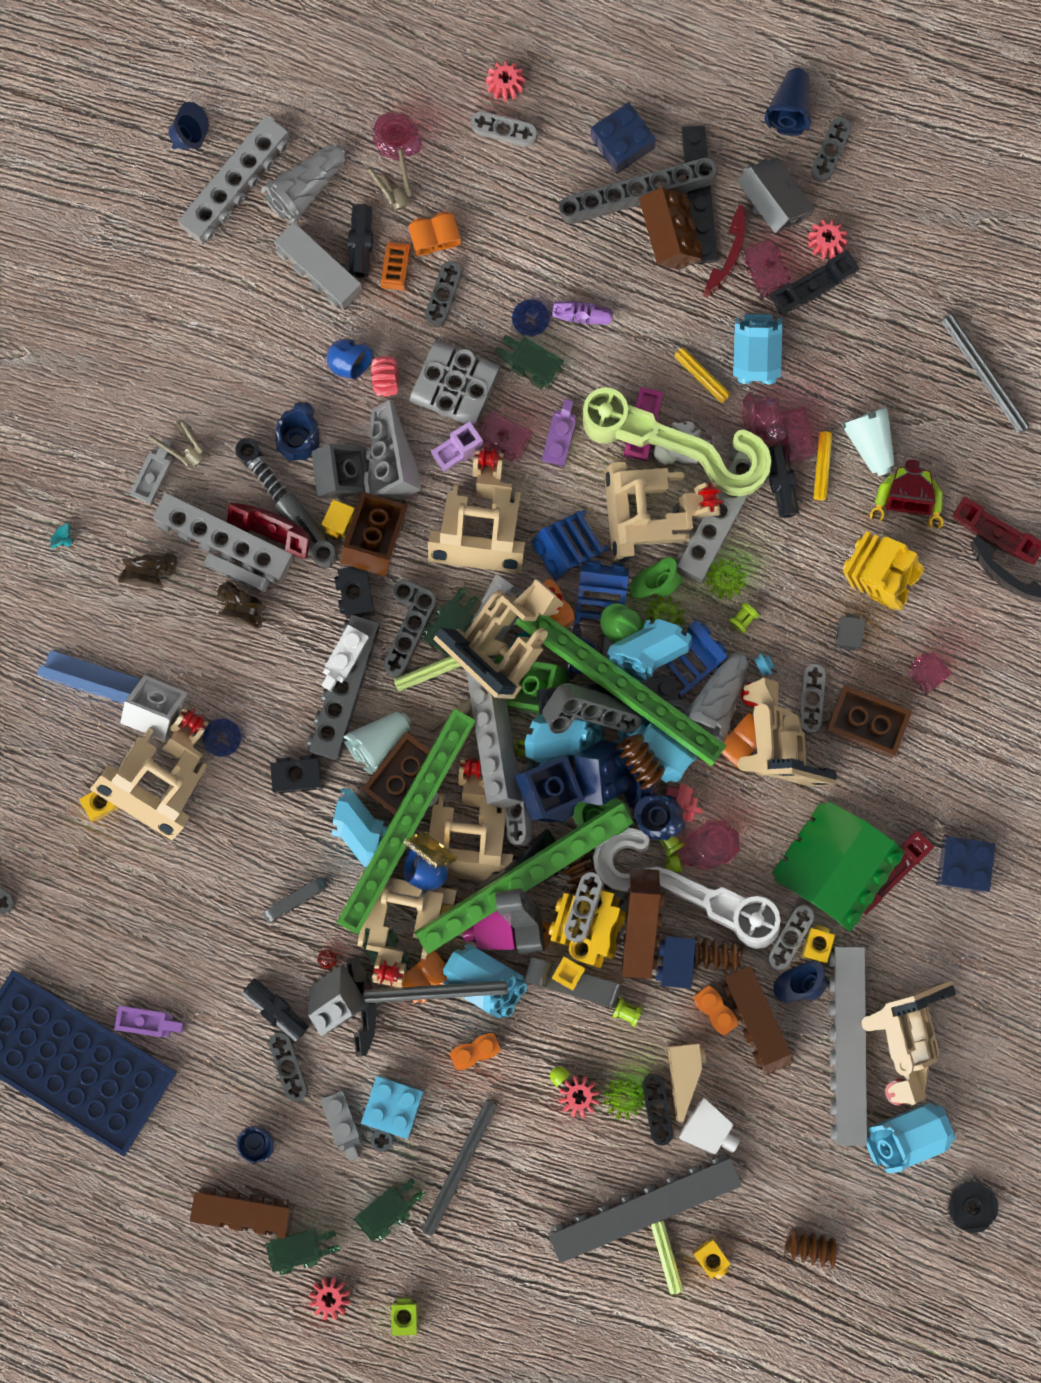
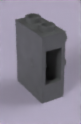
[737,158,815,233]

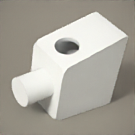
[678,1098,740,1154]

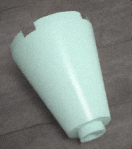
[842,407,895,476]
[344,711,411,774]

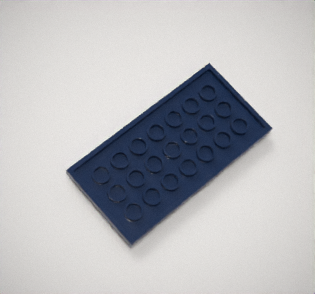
[0,970,177,1157]

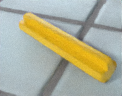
[674,347,730,403]
[813,431,832,501]

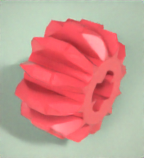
[486,60,525,102]
[807,219,847,260]
[371,356,399,397]
[559,1076,600,1118]
[309,1277,351,1320]

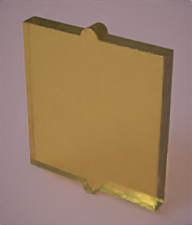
[403,833,457,868]

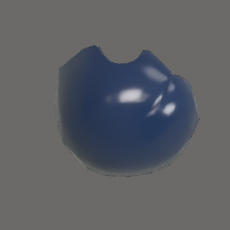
[237,1125,274,1164]

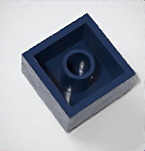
[590,102,656,174]
[574,741,629,806]
[514,755,585,821]
[936,836,996,893]
[655,936,696,989]

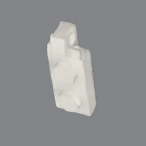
[322,625,370,692]

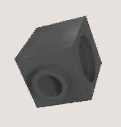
[835,614,865,651]

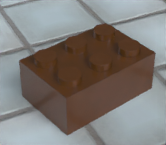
[639,187,703,270]
[340,492,408,576]
[824,685,912,759]
[362,732,430,815]

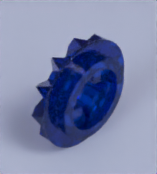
[512,300,549,337]
[203,719,242,757]

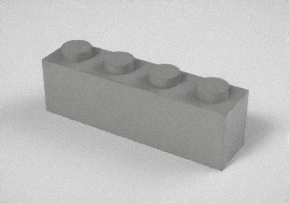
[274,222,363,310]

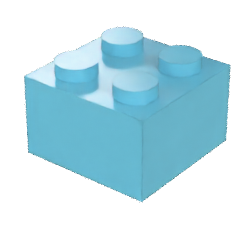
[361,1075,424,1139]

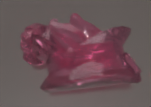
[373,113,422,161]
[742,392,787,444]
[679,820,740,869]

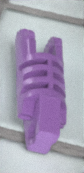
[552,301,613,325]

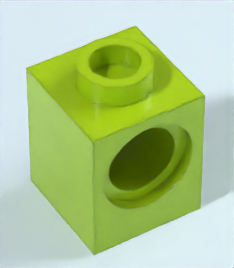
[391,1297,418,1336]

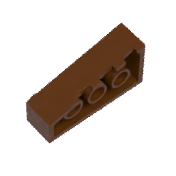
[622,868,665,979]
[722,966,792,1076]
[190,1187,294,1239]

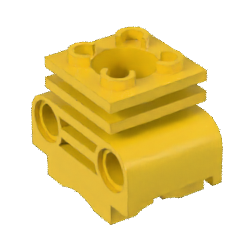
[843,531,924,611]
[549,890,626,969]

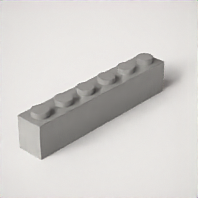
[466,662,523,808]

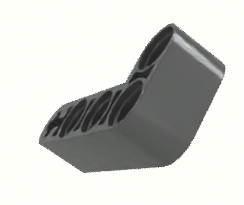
[384,580,437,679]
[542,683,641,734]
[495,888,545,955]
[524,958,622,1008]

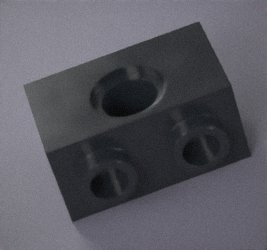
[334,567,375,620]
[270,755,323,794]

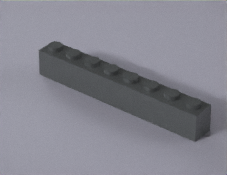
[548,1155,742,1263]

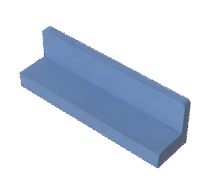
[37,651,140,704]

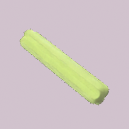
[394,656,461,691]
[651,1220,683,1294]

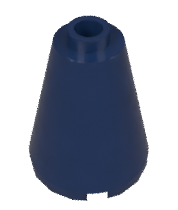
[764,68,811,136]

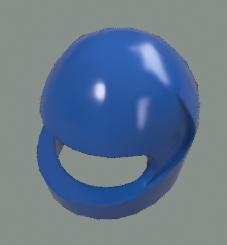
[326,338,373,379]
[404,847,448,891]

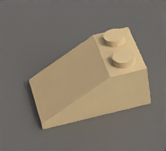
[667,1043,706,1122]

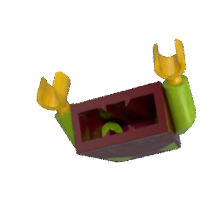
[870,459,944,529]

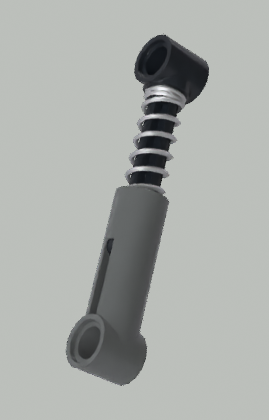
[235,438,337,568]

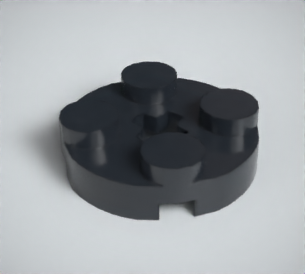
[947,1182,998,1233]

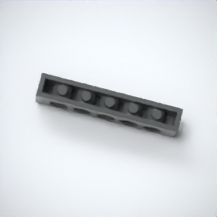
[307,615,380,762]

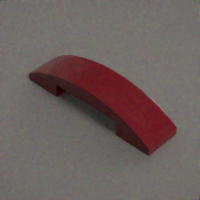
[703,205,745,297]
[952,496,1041,565]
[227,502,310,560]
[864,830,934,915]

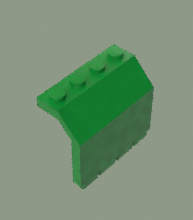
[772,801,905,932]

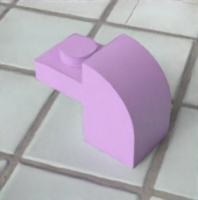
[430,421,483,473]

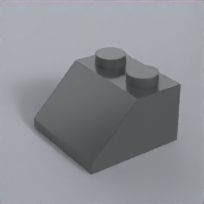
[311,444,368,498]
[308,965,369,1036]

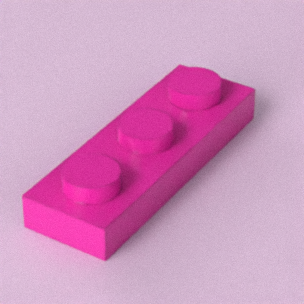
[624,387,663,462]

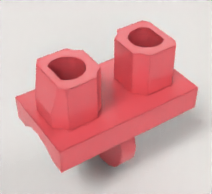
[666,784,703,831]

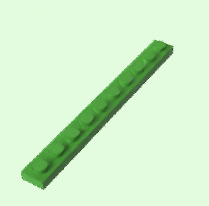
[515,614,727,766]
[336,709,476,934]
[414,801,634,954]

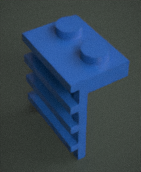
[531,509,609,581]
[575,560,629,623]
[666,620,727,697]

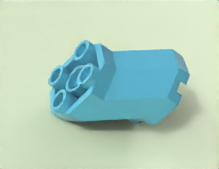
[733,314,783,384]
[607,619,692,682]
[615,713,697,783]
[525,714,605,764]
[332,787,388,868]
[443,943,527,1019]
[867,1103,956,1174]

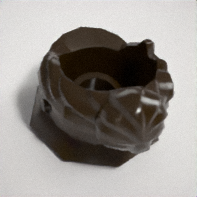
[118,553,177,589]
[217,581,266,629]

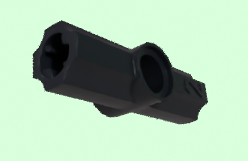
[348,204,373,278]
[768,444,799,518]
[241,978,310,1042]

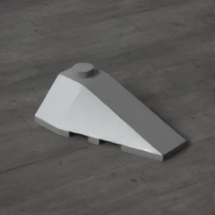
[364,399,421,500]

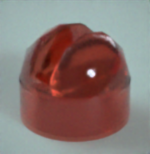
[317,950,337,969]

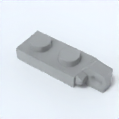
[129,439,174,506]
[320,1091,360,1161]

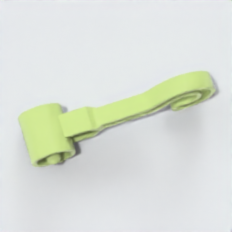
[583,387,771,497]

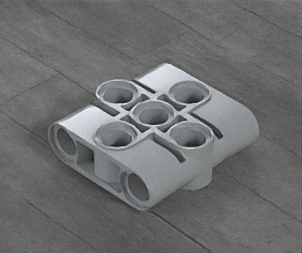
[410,340,501,428]

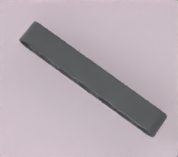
[559,158,717,224]

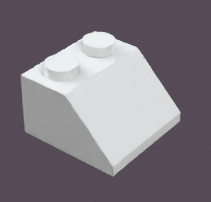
[121,675,188,741]

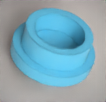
[755,653,775,676]

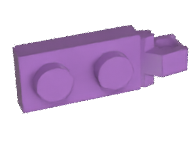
[542,399,576,467]
[114,1005,185,1037]

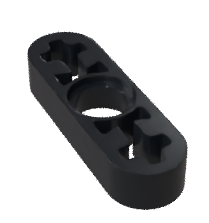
[642,1074,673,1146]

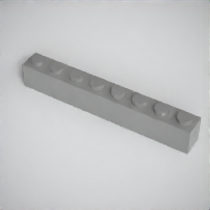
[828,947,867,1146]

